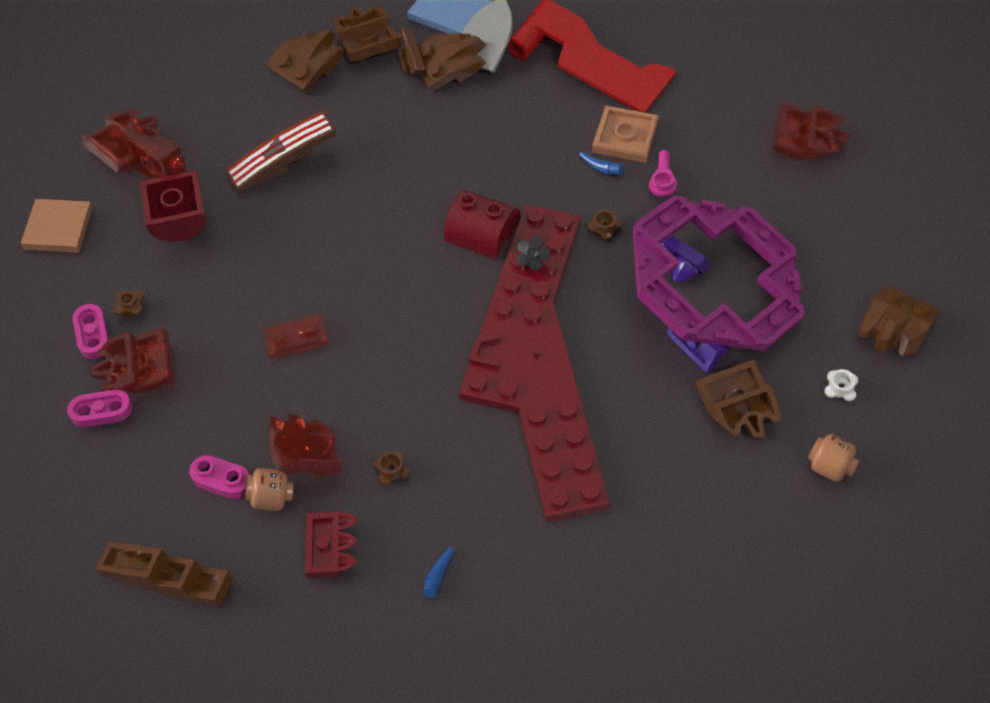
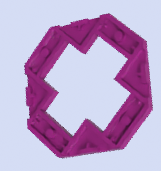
[633,195,805,351]

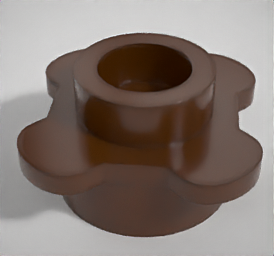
[588,210,622,240]
[113,289,144,318]
[373,451,410,485]

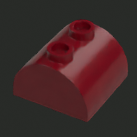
[140,170,206,242]
[444,190,521,260]

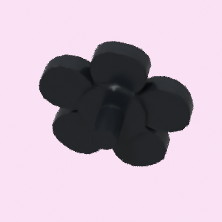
[517,236,550,270]

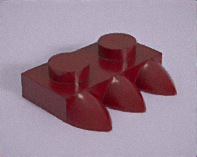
[305,511,357,579]

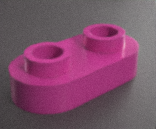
[72,304,110,359]
[67,390,132,427]
[189,455,249,499]

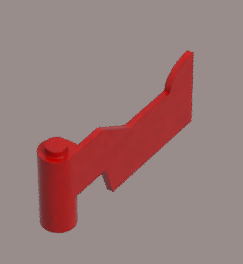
[506,0,677,113]

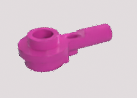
[649,150,677,197]

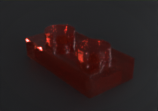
[262,313,329,359]

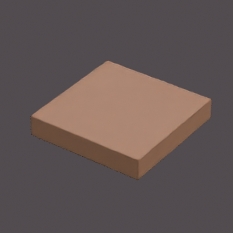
[592,105,659,163]
[21,199,93,253]

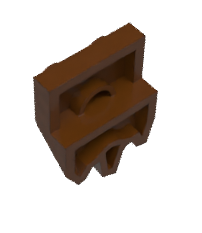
[334,6,401,62]
[266,29,344,94]
[417,33,486,92]
[858,285,940,356]
[695,359,781,440]

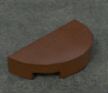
[399,27,426,75]

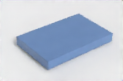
[407,0,493,34]

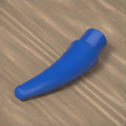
[580,152,623,175]
[422,547,454,598]

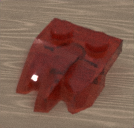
[772,102,851,160]
[83,108,162,173]
[90,327,174,393]
[269,413,343,476]

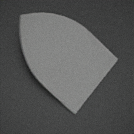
[462,0,513,72]

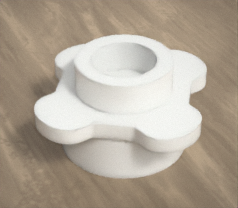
[825,369,858,401]

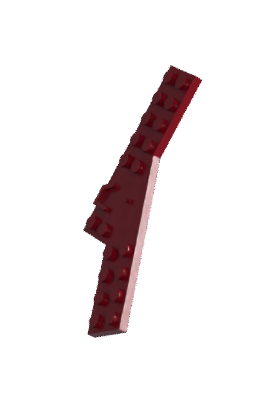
[459,204,610,522]

